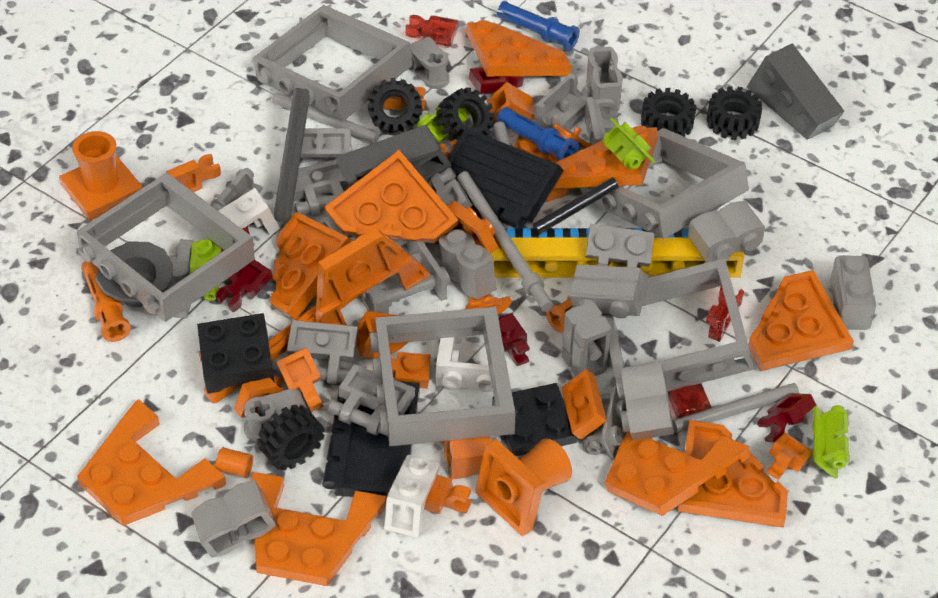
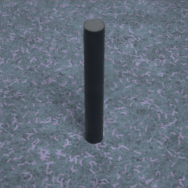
[532,177,619,235]

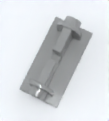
[211,168,263,210]
[585,386,627,460]

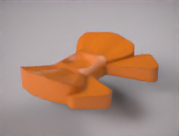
[552,123,591,149]
[465,294,512,315]

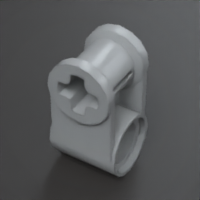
[409,37,450,89]
[244,389,307,442]

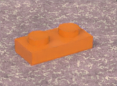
[447,201,499,253]
[561,369,607,440]

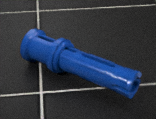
[497,1,580,51]
[497,107,579,161]

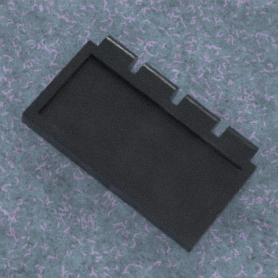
[441,128,564,230]
[322,381,420,500]

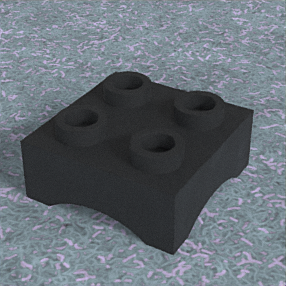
[197,313,275,394]

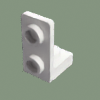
[218,188,280,235]
[436,337,493,392]
[384,455,440,538]

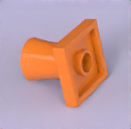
[59,131,143,221]
[475,438,572,536]

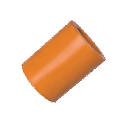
[215,447,254,478]

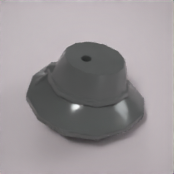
[96,241,173,307]

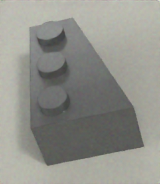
[747,43,845,140]
[335,124,452,186]

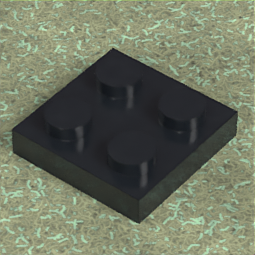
[492,383,577,456]

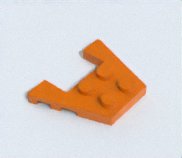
[316,227,430,325]
[77,399,226,526]
[604,431,751,516]
[252,472,386,586]

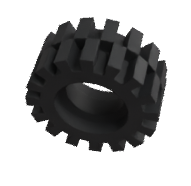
[367,78,422,135]
[707,86,762,140]
[436,87,495,142]
[641,88,696,137]
[257,404,325,470]

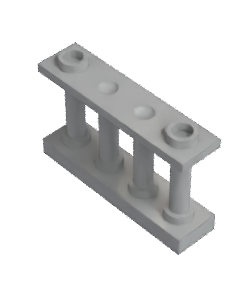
[323,216,450,314]

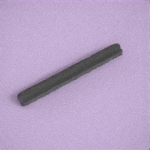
[274,88,310,223]

